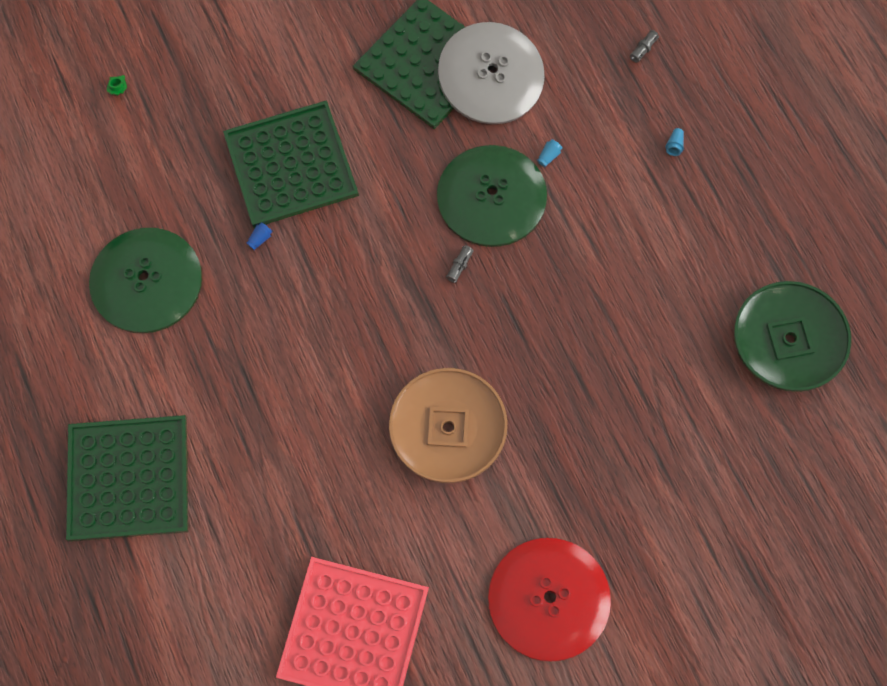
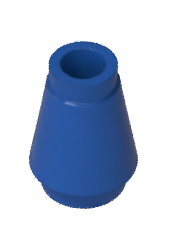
[246,222,273,250]

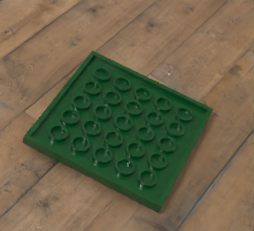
[353,0,493,129]
[223,100,359,228]
[66,415,188,542]

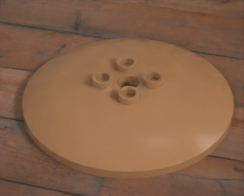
[389,368,507,483]

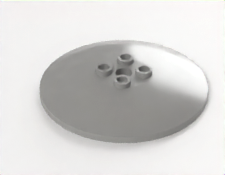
[438,22,544,124]

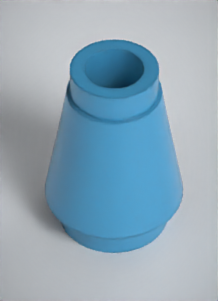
[665,128,684,156]
[537,139,562,167]

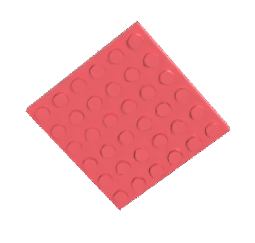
[276,557,429,686]

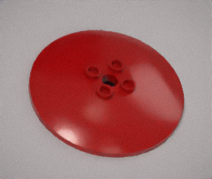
[488,538,611,662]

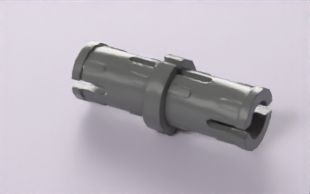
[630,30,659,63]
[446,245,474,283]

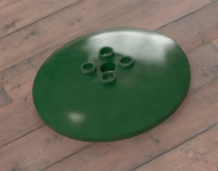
[437,145,547,247]
[89,228,202,333]
[734,281,851,392]

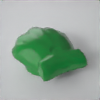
[107,75,127,96]

